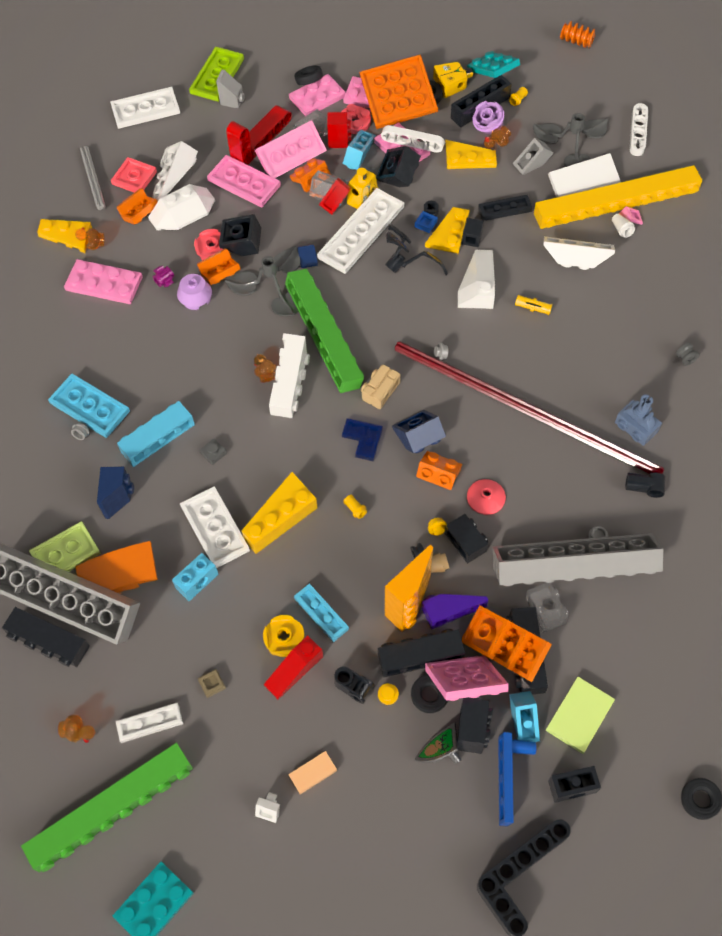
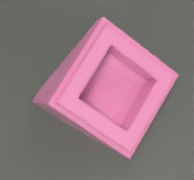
[619,207,643,225]

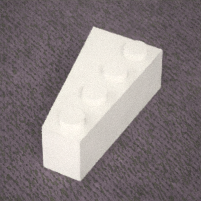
[269,333,310,418]

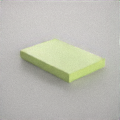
[29,521,101,572]
[546,677,615,754]

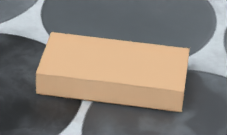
[288,751,337,795]

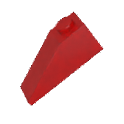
[264,635,323,700]

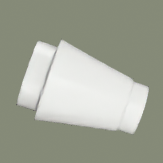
[612,214,635,238]

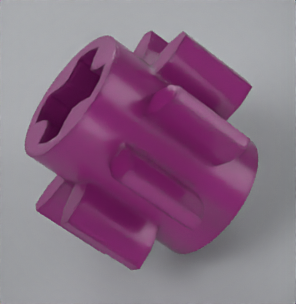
[153,266,175,287]

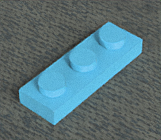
[294,583,349,643]

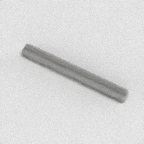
[80,146,106,210]

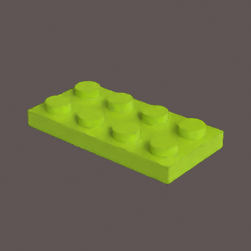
[189,46,244,102]

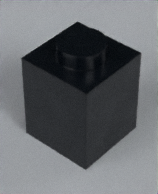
[462,218,484,247]

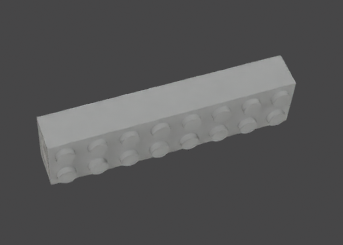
[492,533,663,586]
[0,543,140,645]

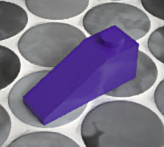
[421,594,488,630]

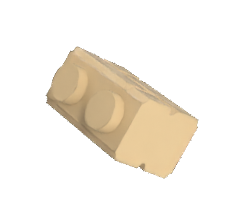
[361,365,400,410]

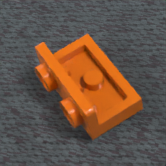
[290,158,331,192]
[117,188,158,225]
[197,248,240,285]
[416,451,462,490]

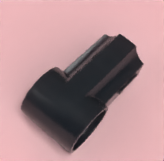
[625,473,665,498]

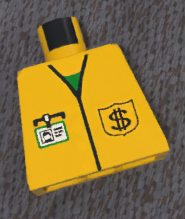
[433,62,473,98]
[347,168,378,209]

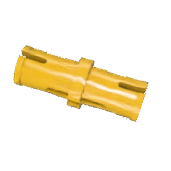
[515,295,553,315]

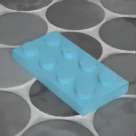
[48,374,130,438]

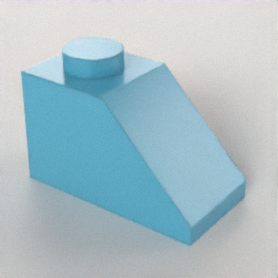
[509,691,540,742]

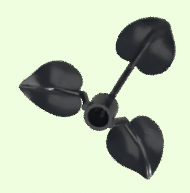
[385,224,448,276]

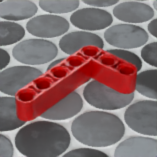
[226,105,292,165]

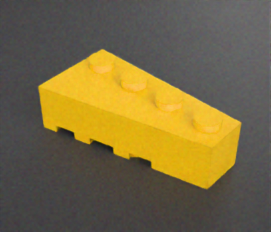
[242,472,317,554]

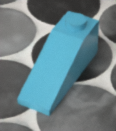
[343,130,376,170]

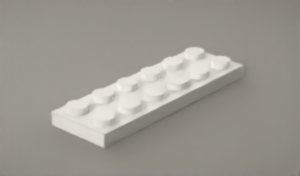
[317,188,404,274]

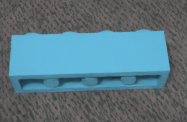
[117,401,195,467]

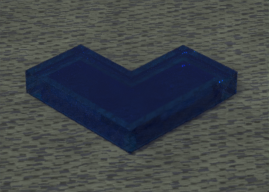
[342,418,383,461]

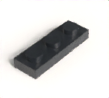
[478,195,532,221]

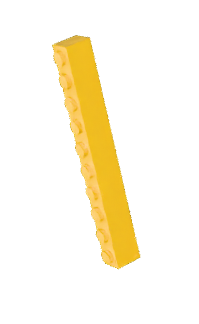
[534,165,702,229]

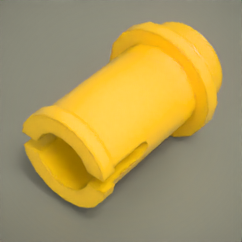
[509,87,528,106]
[343,494,367,519]

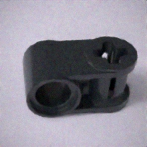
[334,667,375,704]

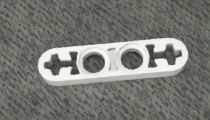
[629,103,648,156]
[381,125,445,152]

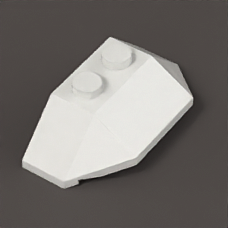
[148,184,215,230]
[544,236,615,270]

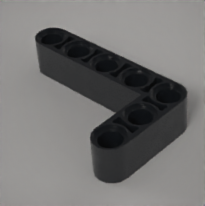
[477,819,571,936]

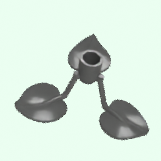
[533,113,608,167]
[225,246,300,316]

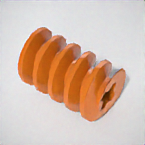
[560,21,595,49]

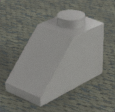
[216,70,245,109]
[513,138,554,175]

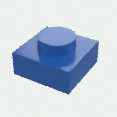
[415,211,438,233]

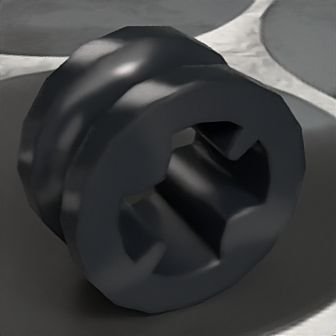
[424,200,439,216]
[410,543,424,559]

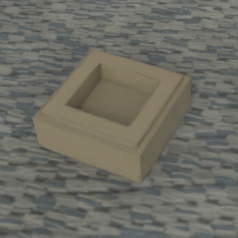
[197,669,226,698]

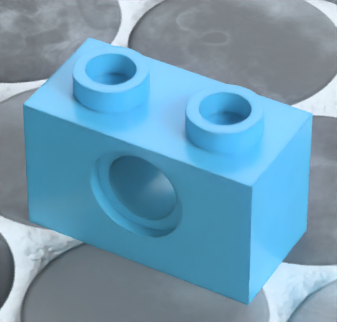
[172,553,219,601]

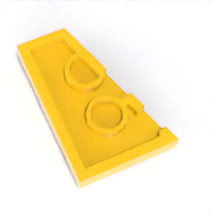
[445,140,497,169]
[425,207,470,254]
[37,219,92,253]

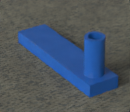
[498,732,536,826]

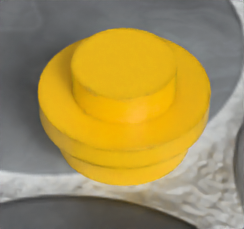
[428,518,447,536]
[378,683,399,705]

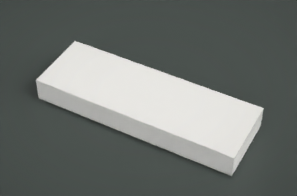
[116,702,183,743]

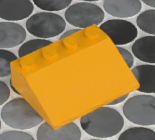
[385,545,433,632]

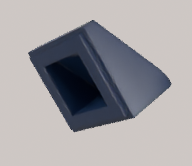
[297,244,318,268]

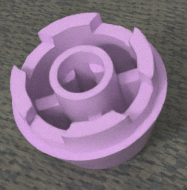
[472,101,504,134]
[177,274,212,310]

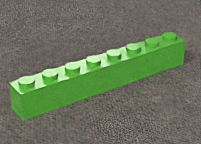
[285,269,364,393]
[21,743,193,872]

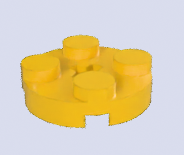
[263,615,305,657]

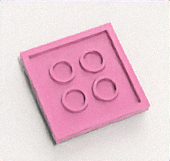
[425,655,508,701]

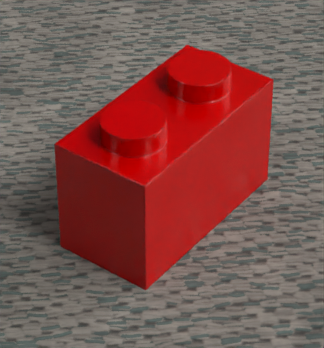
[327,112,351,148]

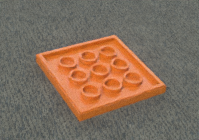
[359,54,438,129]

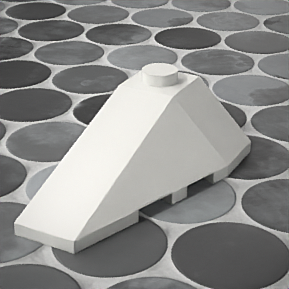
[152,141,198,201]
[458,250,495,309]

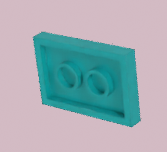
[467,51,520,78]
[112,861,194,936]

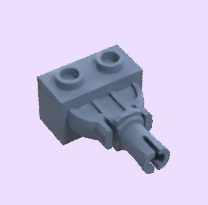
[615,394,662,446]

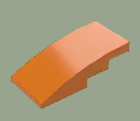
[76,541,158,594]
[462,605,552,682]

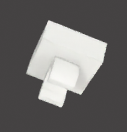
[255,792,280,823]

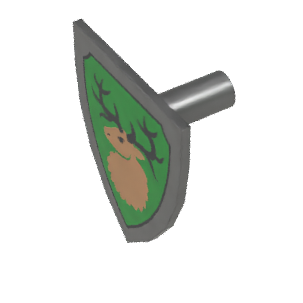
[414,723,461,764]

